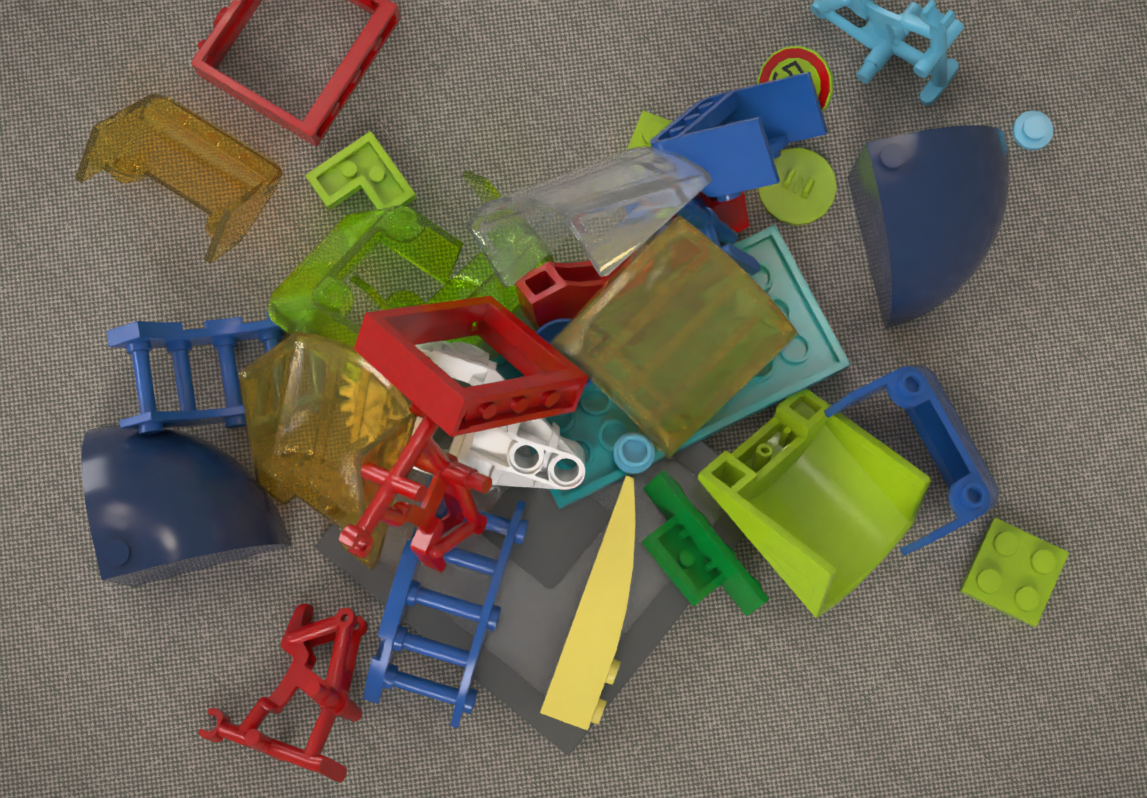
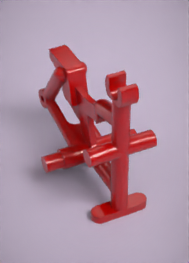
[338,402,492,573]
[198,603,368,783]

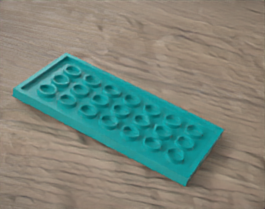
[490,225,851,510]

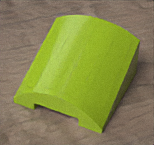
[698,389,931,618]

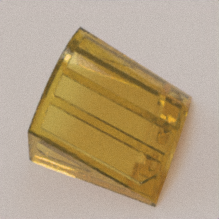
[549,216,798,458]
[239,331,417,570]

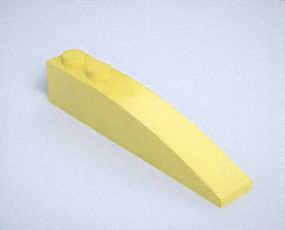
[540,476,636,731]

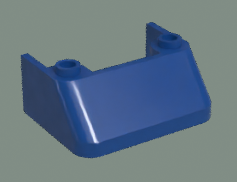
[650,71,828,202]
[824,365,999,556]

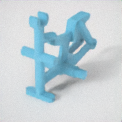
[810,0,964,106]

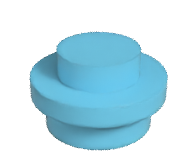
[1012,110,1053,150]
[613,432,655,474]

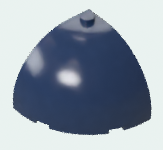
[847,125,1010,329]
[81,424,291,587]

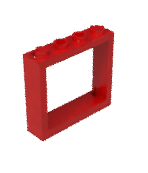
[191,0,401,147]
[354,295,589,437]

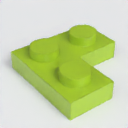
[305,131,417,220]

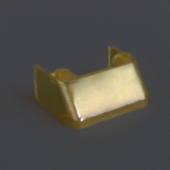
[75,94,282,264]

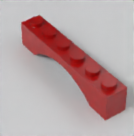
[513,187,750,331]

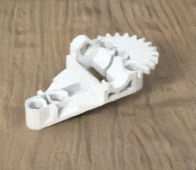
[342,341,585,490]

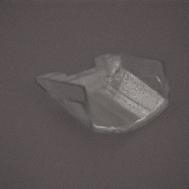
[466,147,712,287]

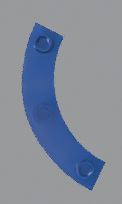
[106,301,353,435]
[363,475,529,728]

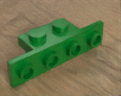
[641,470,770,617]

